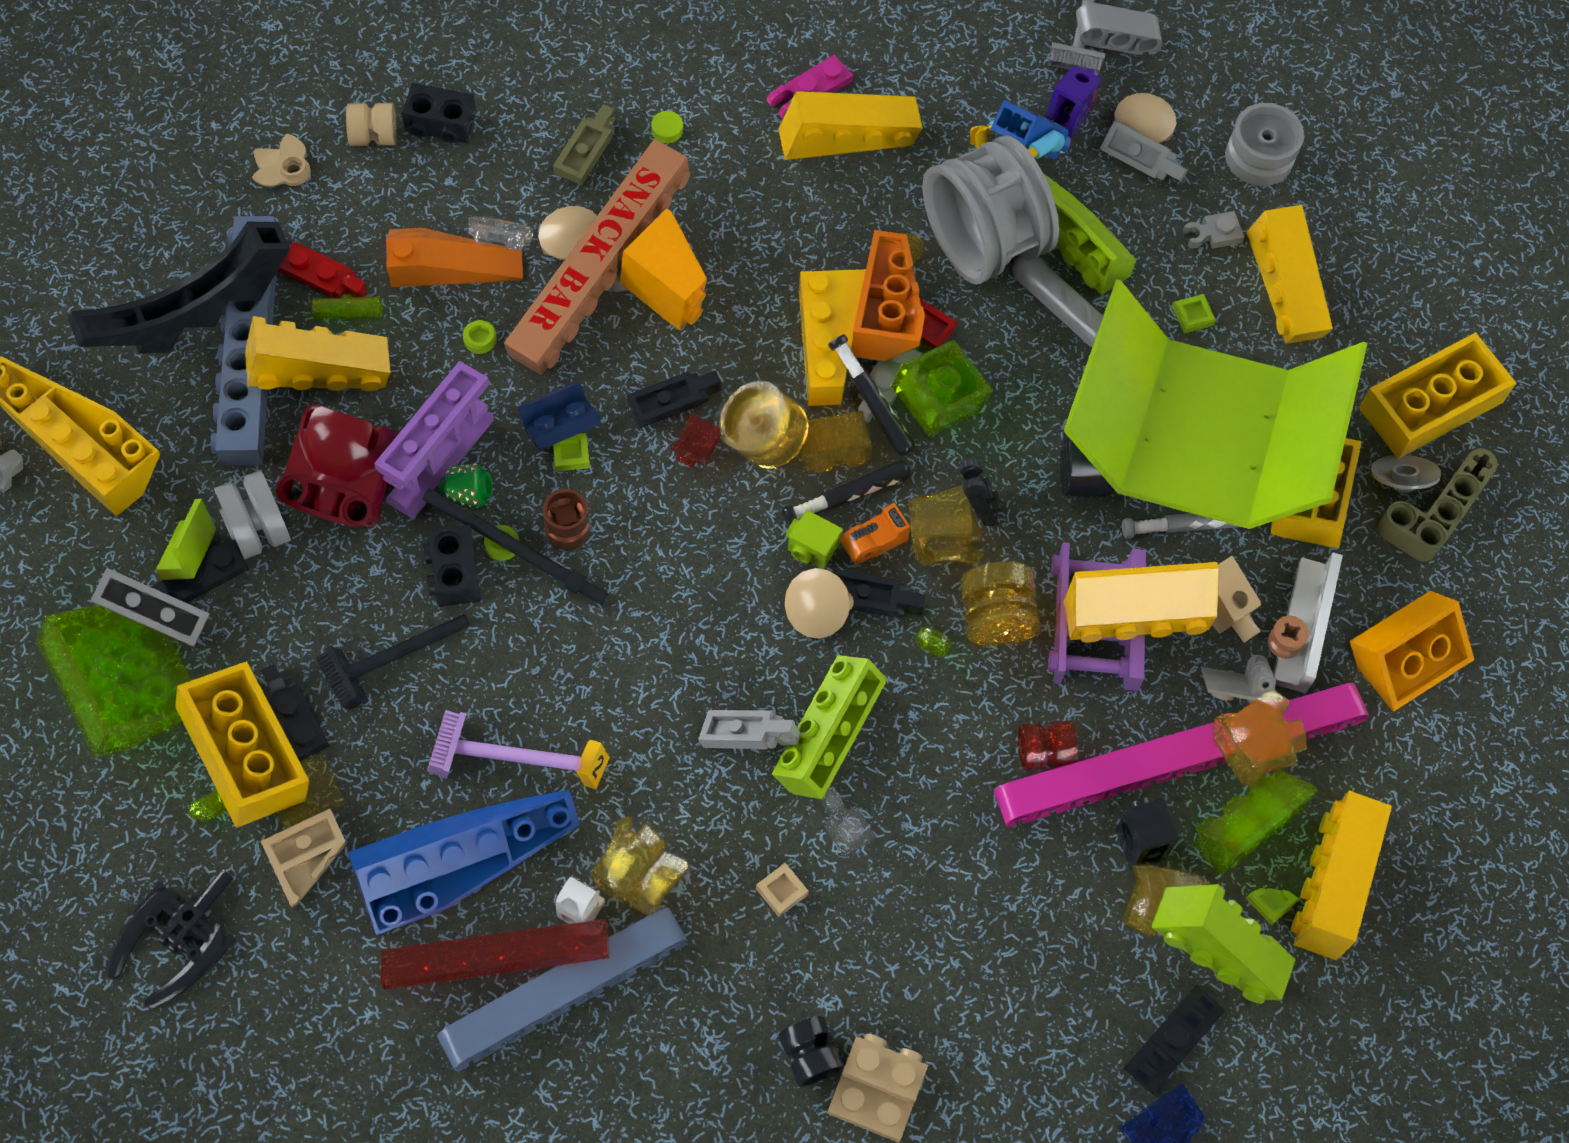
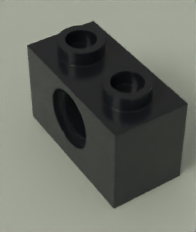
[1115,797,1179,871]

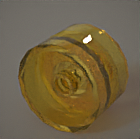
[719,381,809,468]

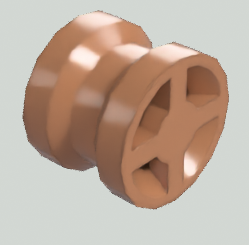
[1267,615,1309,659]

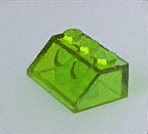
[1192,769,1318,877]

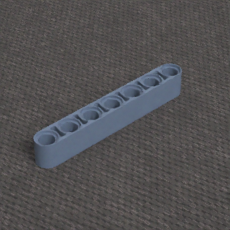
[437,908,688,1071]

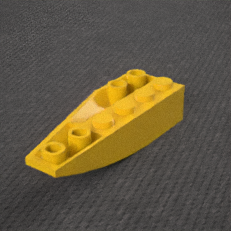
[0,356,160,517]

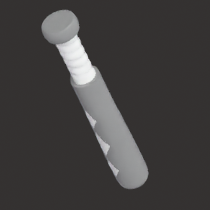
[1122,513,1240,539]

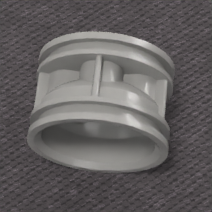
[923,135,1059,285]

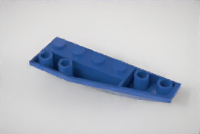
[347,790,579,935]

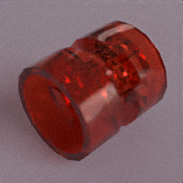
[1018,720,1077,771]

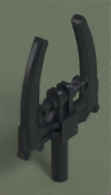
[107,869,236,1010]

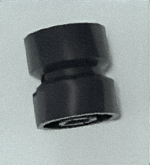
[778,1016,844,1087]

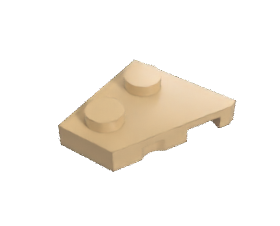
[261,809,347,907]

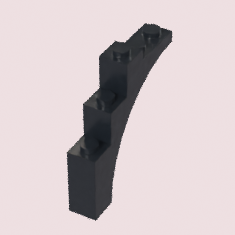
[68,221,290,354]

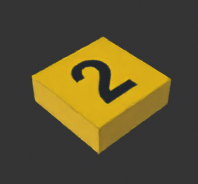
[576,740,610,790]

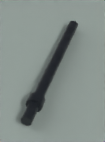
[422,488,609,606]

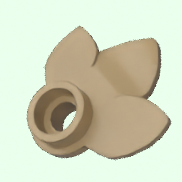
[252,134,311,187]

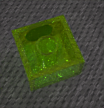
[891,340,993,437]

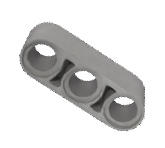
[1076,3,1163,55]

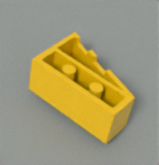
[1270,438,1362,549]

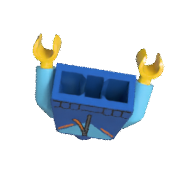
[970,100,1071,159]

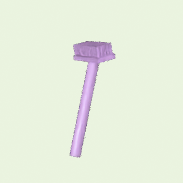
[427,710,581,779]

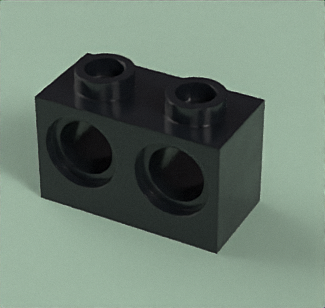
[401,83,476,143]
[423,525,481,607]

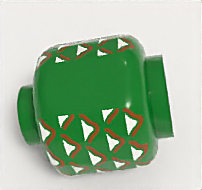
[439,464,493,509]

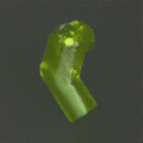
[189,785,227,822]

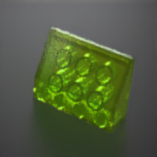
[36,605,192,758]

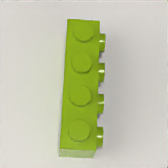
[772,655,888,799]

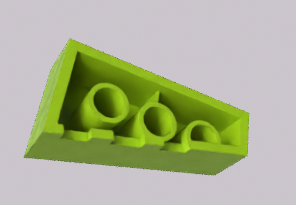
[1151,884,1296,1004]

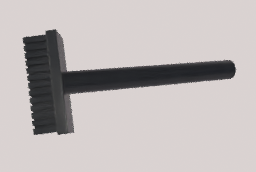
[316,614,470,710]

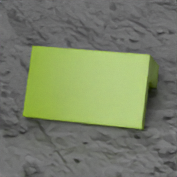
[156,499,217,580]

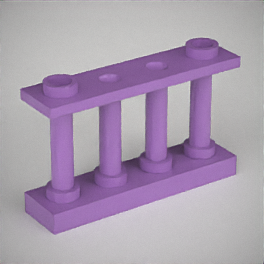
[1048,542,1146,691]

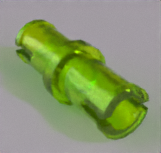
[312,294,383,321]

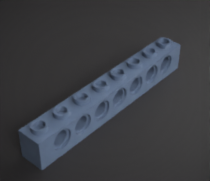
[210,216,277,466]

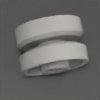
[1225,103,1304,186]
[214,470,291,560]

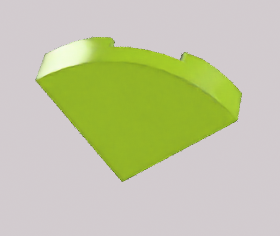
[1246,888,1300,925]

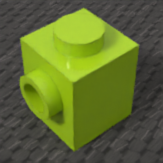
[786,509,843,569]

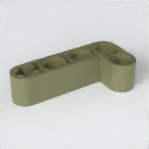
[1378,449,1498,561]

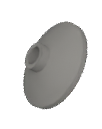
[1371,455,1441,493]

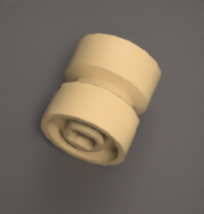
[346,103,397,146]

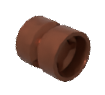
[543,489,590,550]

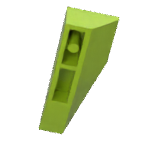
[1044,174,1136,295]

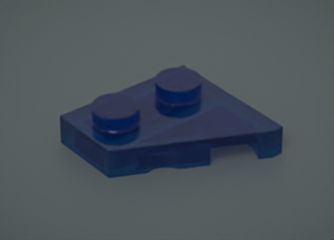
[1118,1084,1205,1143]

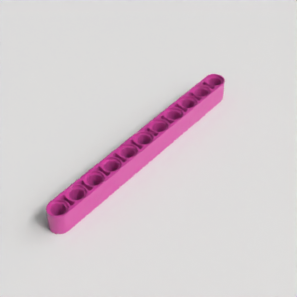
[994,683,1370,827]

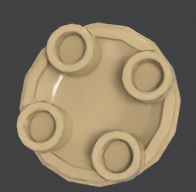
[1114,93,1176,143]
[538,206,597,260]
[784,568,854,639]

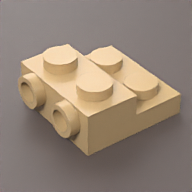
[827,1034,928,1143]

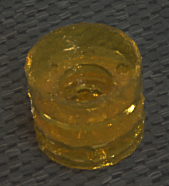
[960,562,1041,646]

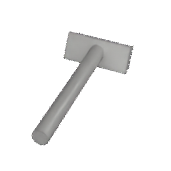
[1049,0,1105,75]

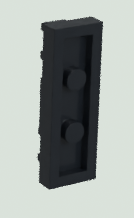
[1123,985,1226,1095]

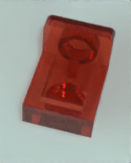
[669,414,724,468]

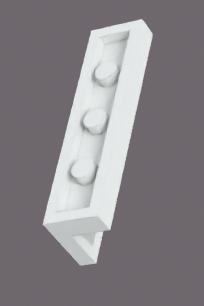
[1273,553,1343,693]

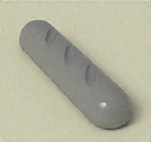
[1011,256,1103,347]

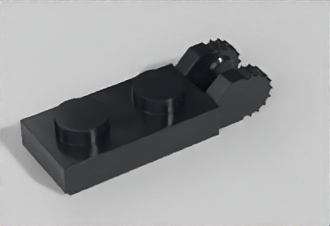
[959,458,1002,526]

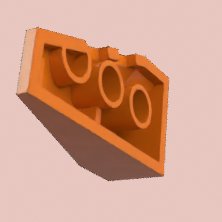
[386,228,523,287]
[852,230,925,361]

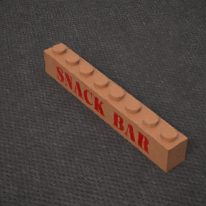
[504,138,690,375]

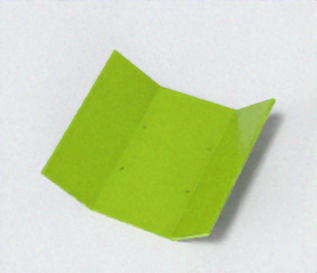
[1064,279,1368,529]

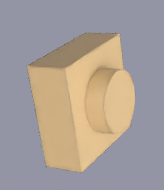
[756,863,809,917]

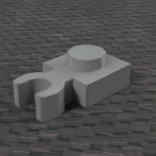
[1183,211,1244,249]

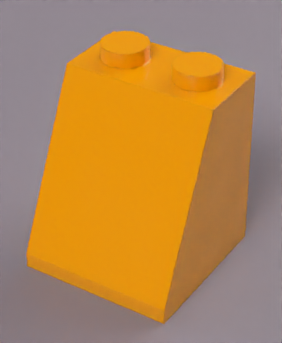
[619,208,707,330]

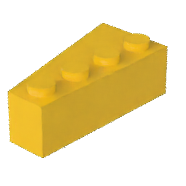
[779,91,923,160]
[1246,205,1333,344]

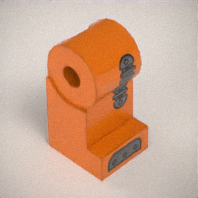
[840,503,910,565]

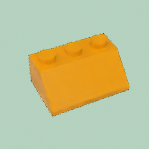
[1350,591,1474,711]

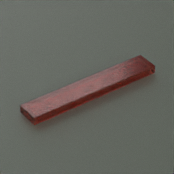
[380,919,610,989]

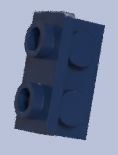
[518,381,602,451]

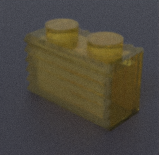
[795,410,872,473]

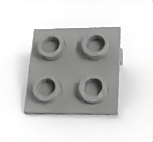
[1201,655,1280,707]

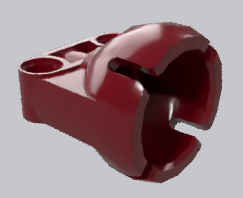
[276,403,400,528]

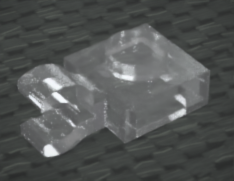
[820,788,876,857]

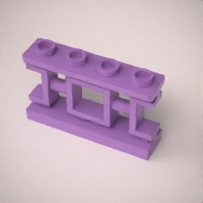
[374,361,494,518]

